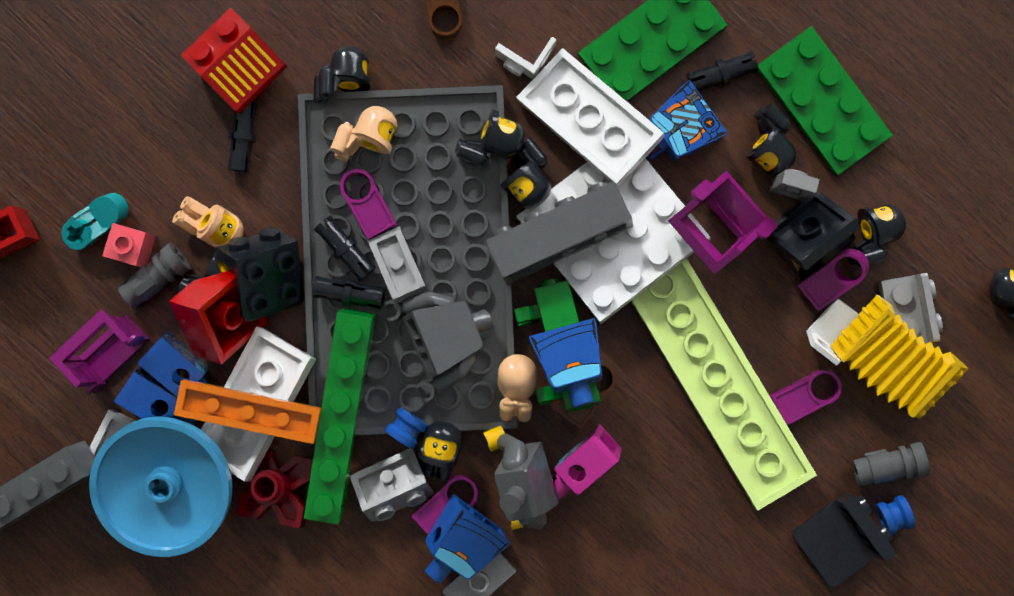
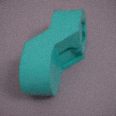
[61,193,128,250]

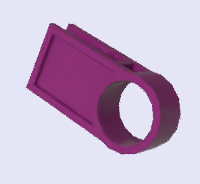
[340,169,398,240]
[798,249,869,311]
[769,370,842,425]
[411,475,478,534]

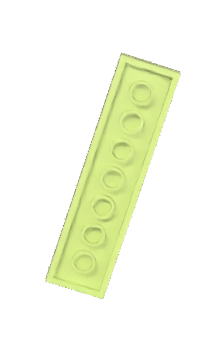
[631,258,817,511]

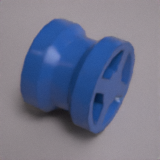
[385,407,429,449]
[875,495,916,536]

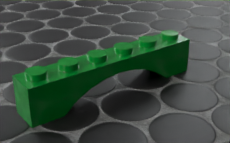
[304,308,377,525]

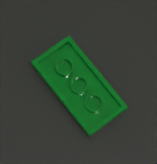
[578,0,728,102]
[757,26,893,177]

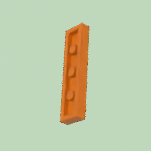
[174,379,321,444]

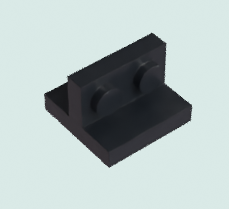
[767,190,861,281]

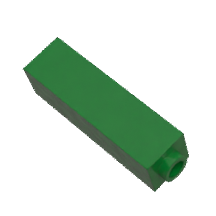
[514,278,601,414]

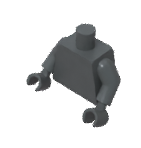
[383,292,492,402]

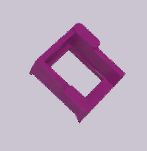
[668,171,777,274]
[49,309,151,394]

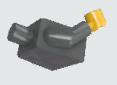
[483,426,559,530]

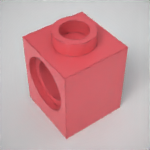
[102,223,156,267]

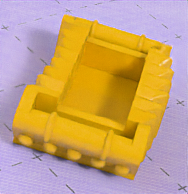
[830,295,968,419]

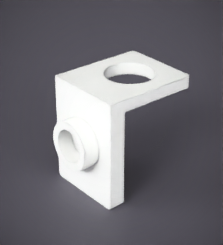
[495,37,556,80]
[806,298,859,365]

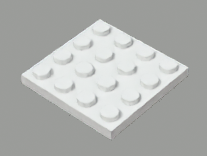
[516,158,710,324]

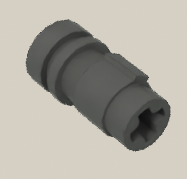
[118,242,192,309]
[852,442,930,487]

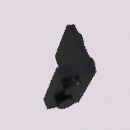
[216,228,304,322]
[792,492,897,587]

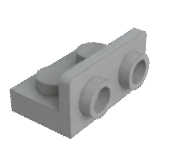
[878,273,943,343]
[350,448,434,522]

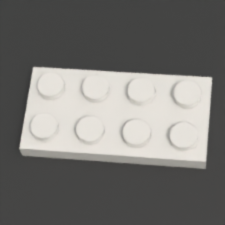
[516,48,665,187]
[201,326,316,482]

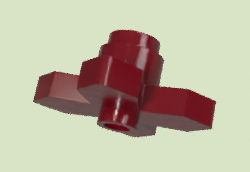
[236,450,313,528]

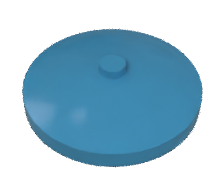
[89,417,232,557]

